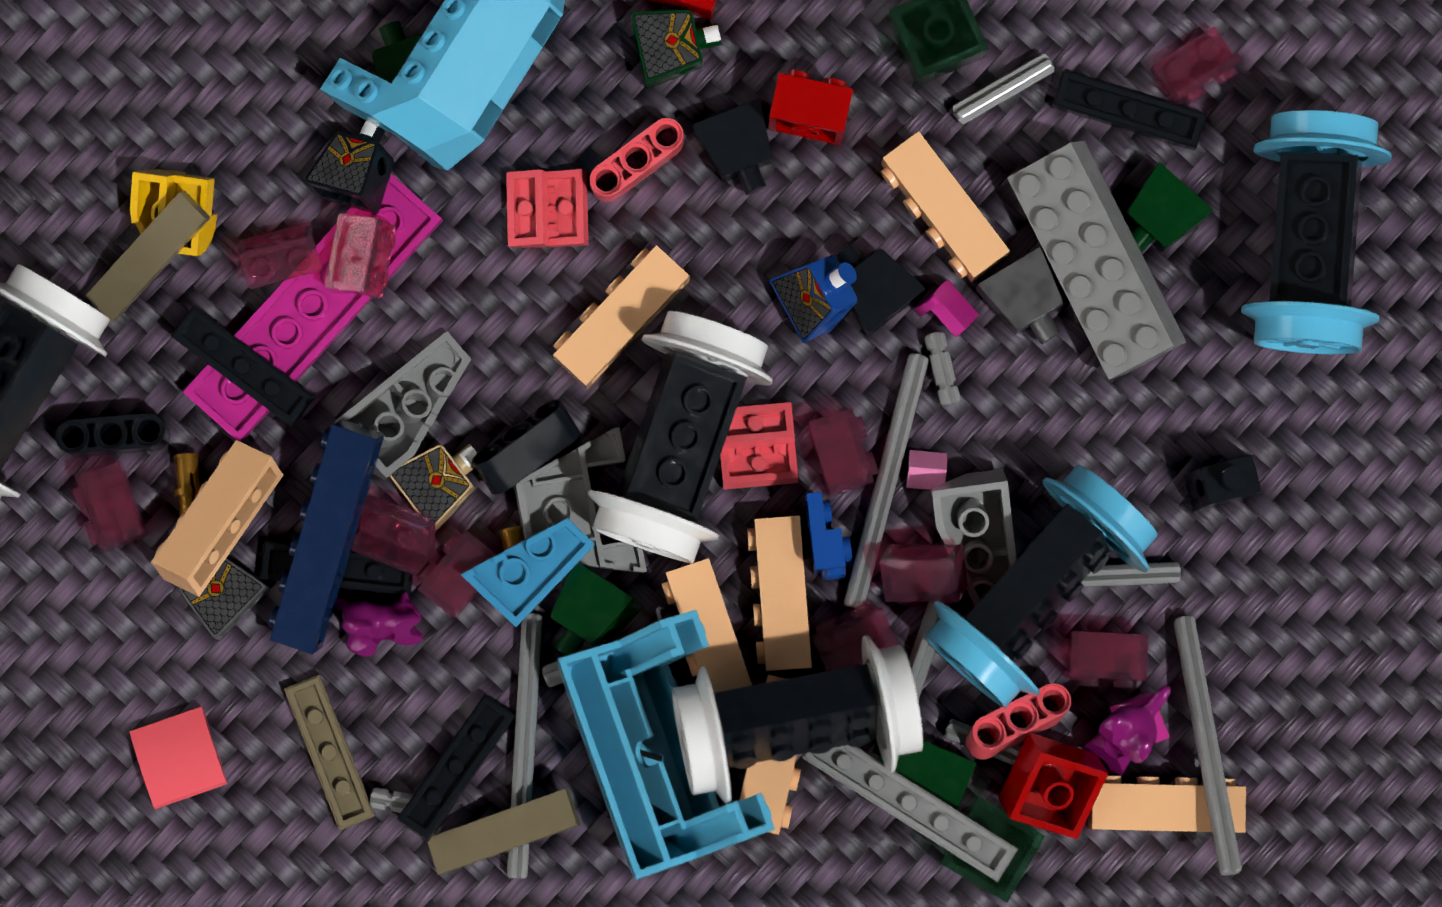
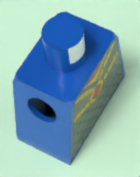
[769,255,857,343]

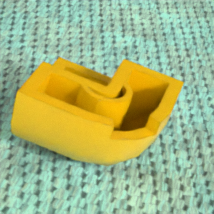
[130,170,218,256]

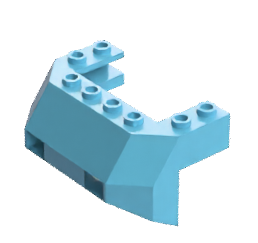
[320,0,565,171]
[557,610,775,880]

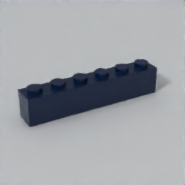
[269,419,385,655]

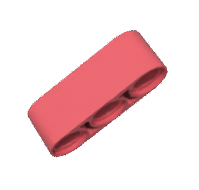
[590,118,684,202]
[965,683,1071,760]

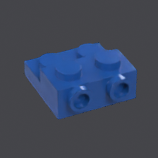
[805,492,852,580]

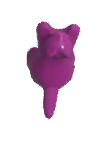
[334,592,423,657]
[1083,686,1171,776]

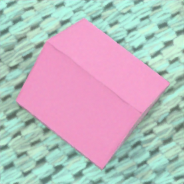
[906,450,947,490]

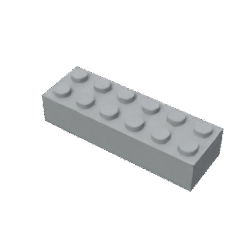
[1007,141,1186,380]

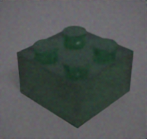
[887,0,989,87]
[938,797,1045,903]

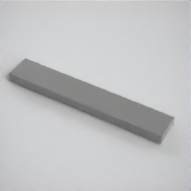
[802,745,1018,882]

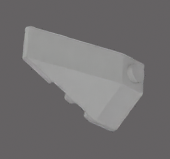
[331,331,471,480]
[931,469,1017,606]

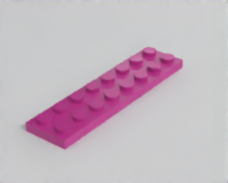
[183,174,443,442]

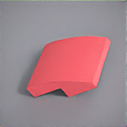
[506,169,589,248]
[720,402,798,490]
[129,706,227,809]

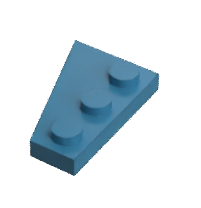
[460,517,595,627]

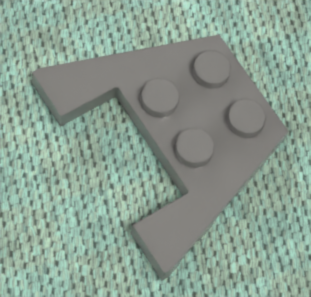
[514,427,647,574]

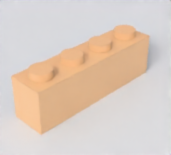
[880,131,1010,283]
[553,245,690,390]
[151,440,283,597]
[747,516,812,672]
[661,558,752,698]
[739,675,804,835]
[1088,776,1246,833]

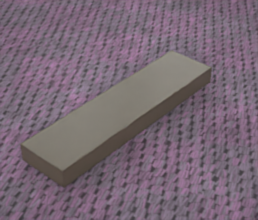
[85,190,211,323]
[284,675,376,831]
[427,789,581,875]

